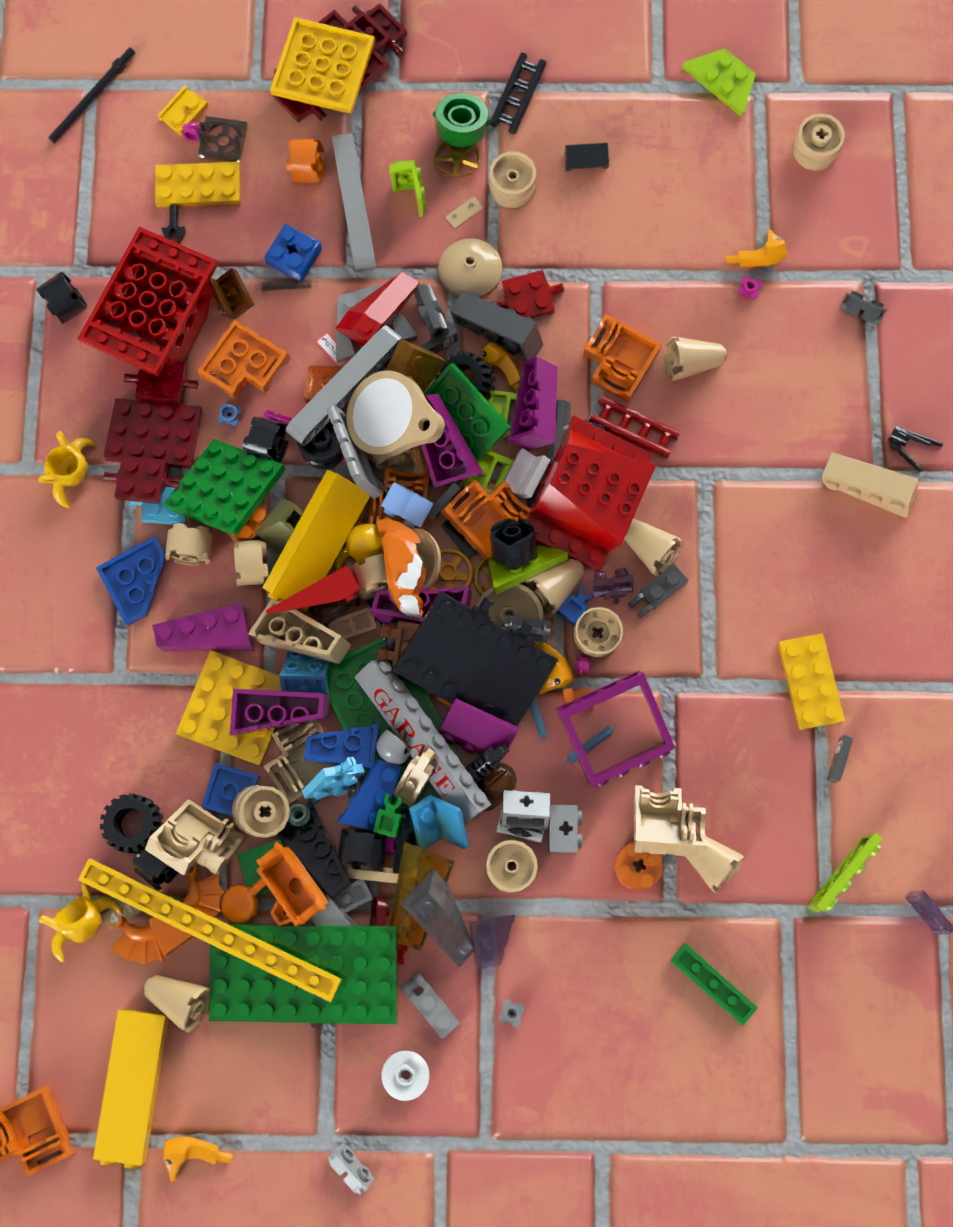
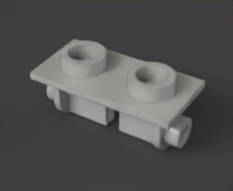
[327,1143,375,1195]

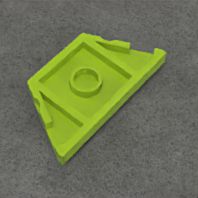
[682,48,756,117]
[488,544,568,595]

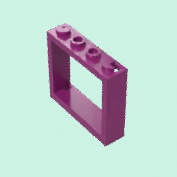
[556,670,675,787]

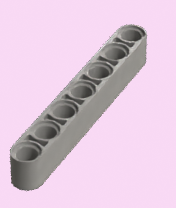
[332,133,376,270]
[286,325,404,446]

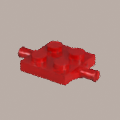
[495,270,564,318]

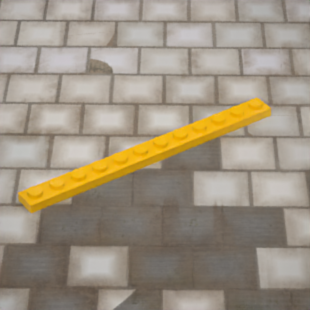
[78,858,342,1002]

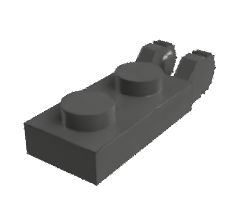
[628,564,689,618]

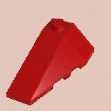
[336,272,420,346]
[266,565,360,614]

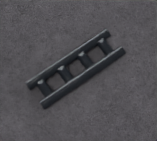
[490,52,547,134]

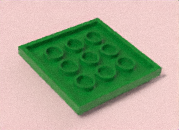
[416,363,512,487]
[163,439,286,536]

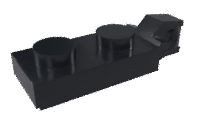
[393,807,418,875]

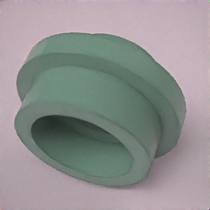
[288,804,311,827]

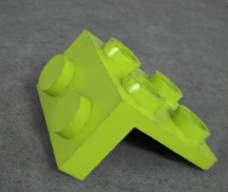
[389,160,427,218]

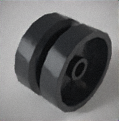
[296,420,344,469]

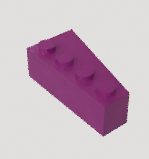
[508,357,557,451]
[421,394,484,488]
[371,586,472,624]
[152,603,255,651]
[230,688,330,735]

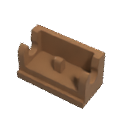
[327,607,377,639]

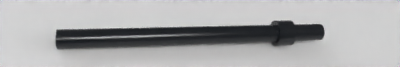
[48,47,136,144]

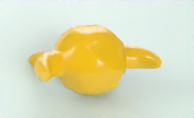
[38,431,96,508]
[335,515,392,570]
[39,882,123,963]

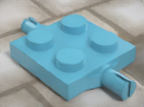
[128,481,187,525]
[302,757,365,803]

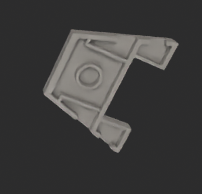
[336,284,417,363]

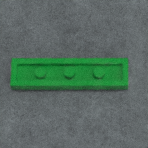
[669,943,758,1026]

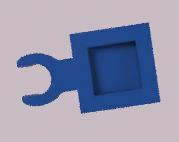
[556,585,594,626]

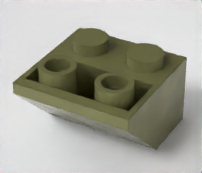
[255,498,304,554]

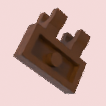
[377,621,420,667]

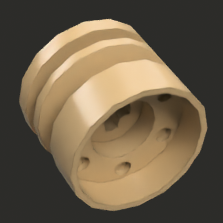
[573,607,623,658]

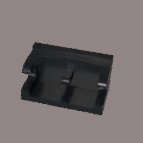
[564,143,609,171]

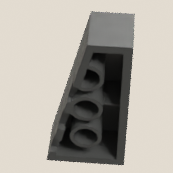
[450,291,544,361]

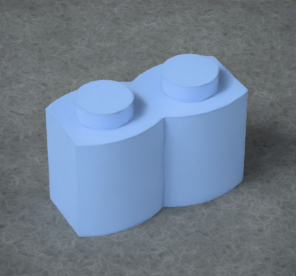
[381,481,434,528]

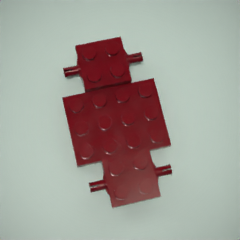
[272,3,407,123]
[103,361,202,504]

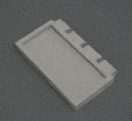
[327,405,381,499]

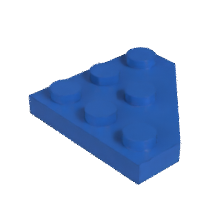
[96,536,166,626]

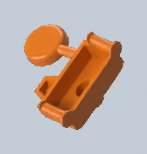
[220,842,328,927]

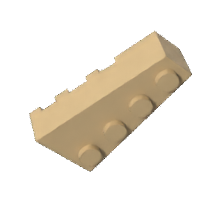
[822,452,919,519]
[248,599,351,664]

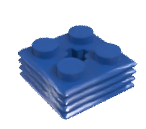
[264,224,322,281]

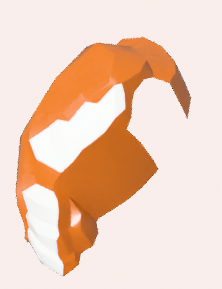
[377,518,426,618]

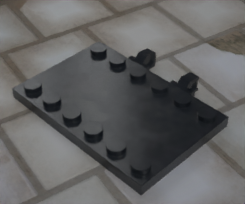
[393,591,558,727]

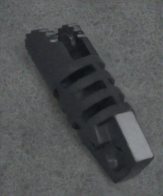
[465,744,510,784]

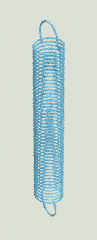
[530,697,548,743]
[563,725,617,765]

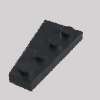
[277,801,351,900]

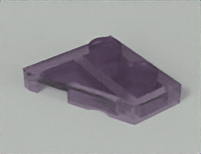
[469,915,515,969]

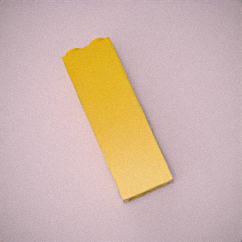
[262,470,370,612]
[93,1008,169,1169]

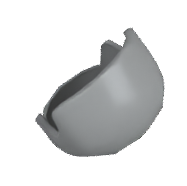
[376,730,410,764]

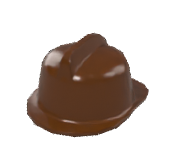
[477,763,517,811]

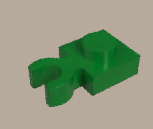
[373,794,403,838]

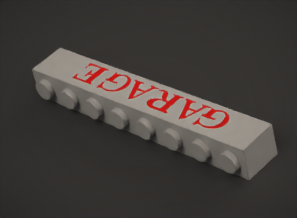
[355,659,491,825]

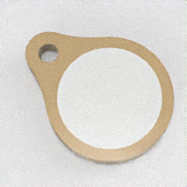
[346,371,445,457]

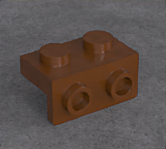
[209,268,255,319]

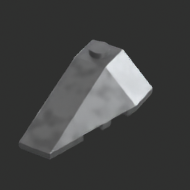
[401,869,475,967]

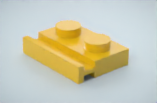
[158,85,209,136]

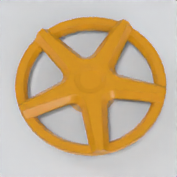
[430,548,473,590]

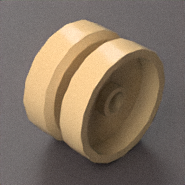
[792,113,845,171]
[490,152,536,208]
[232,785,290,838]
[486,840,538,893]

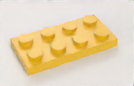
[155,162,241,207]
[777,633,845,731]

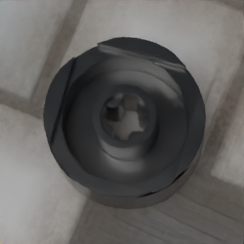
[36,271,88,324]
[242,417,289,463]
[490,518,538,570]
[338,828,388,868]
[131,842,179,890]

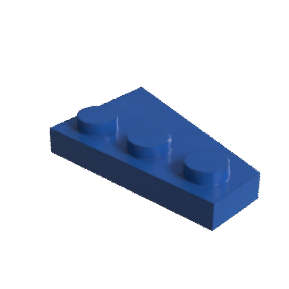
[304,723,379,770]
[337,759,401,831]

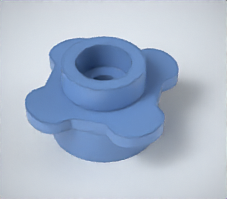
[217,403,242,426]

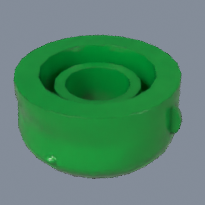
[433,93,491,148]

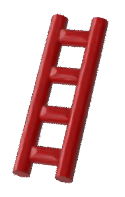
[589,396,680,458]

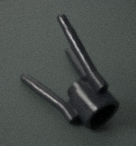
[888,425,943,472]

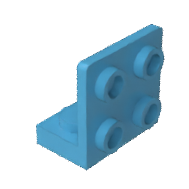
[279,651,330,695]
[409,795,469,850]

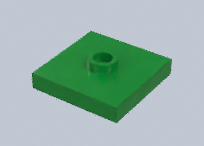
[237,839,284,897]

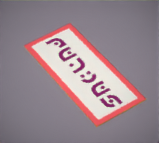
[315,332,350,368]

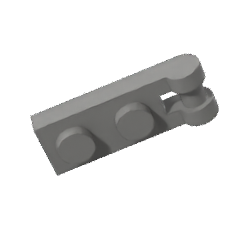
[400,971,460,1039]

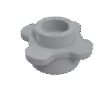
[498,1000,525,1027]

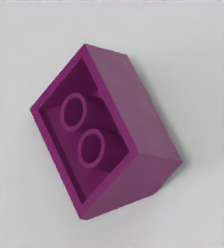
[438,699,519,760]

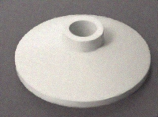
[382,1051,429,1101]

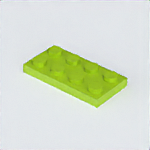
[807,833,883,912]

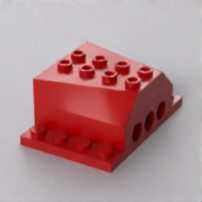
[77,227,218,376]
[526,415,657,573]

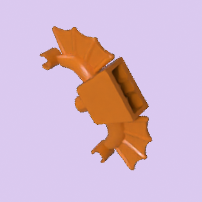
[109,864,224,966]

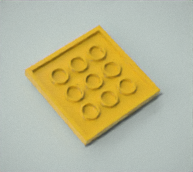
[270,17,375,114]
[175,650,281,767]

